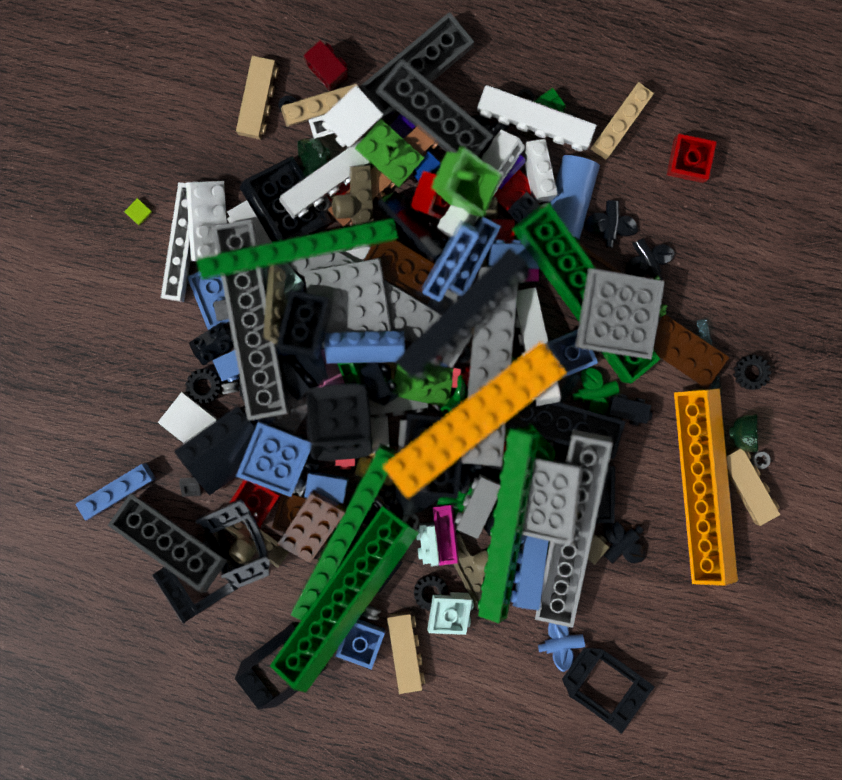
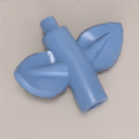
[538,623,585,672]

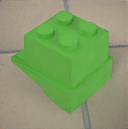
[432,147,502,217]

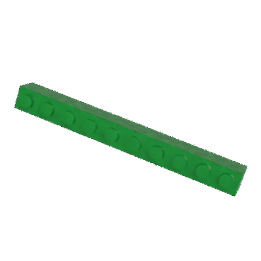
[197,219,397,281]
[478,427,540,623]
[291,443,397,620]

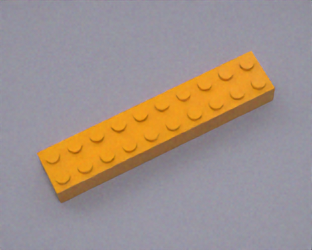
[383,342,566,498]
[674,388,738,586]

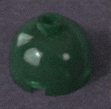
[297,138,331,177]
[730,414,758,452]

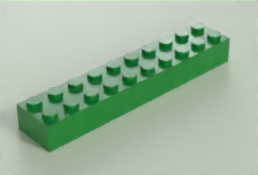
[512,203,660,384]
[270,506,419,693]

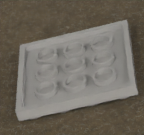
[304,259,392,348]
[576,269,664,359]
[522,458,582,546]

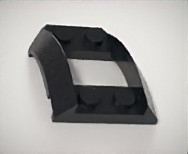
[195,497,270,588]
[152,540,240,624]
[235,623,326,709]
[562,648,655,734]

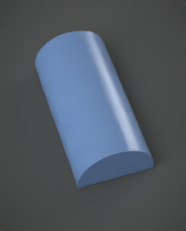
[550,155,600,240]

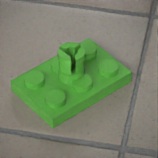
[355,119,424,188]
[393,364,453,407]

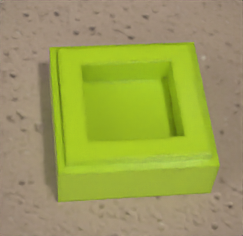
[125,198,152,226]

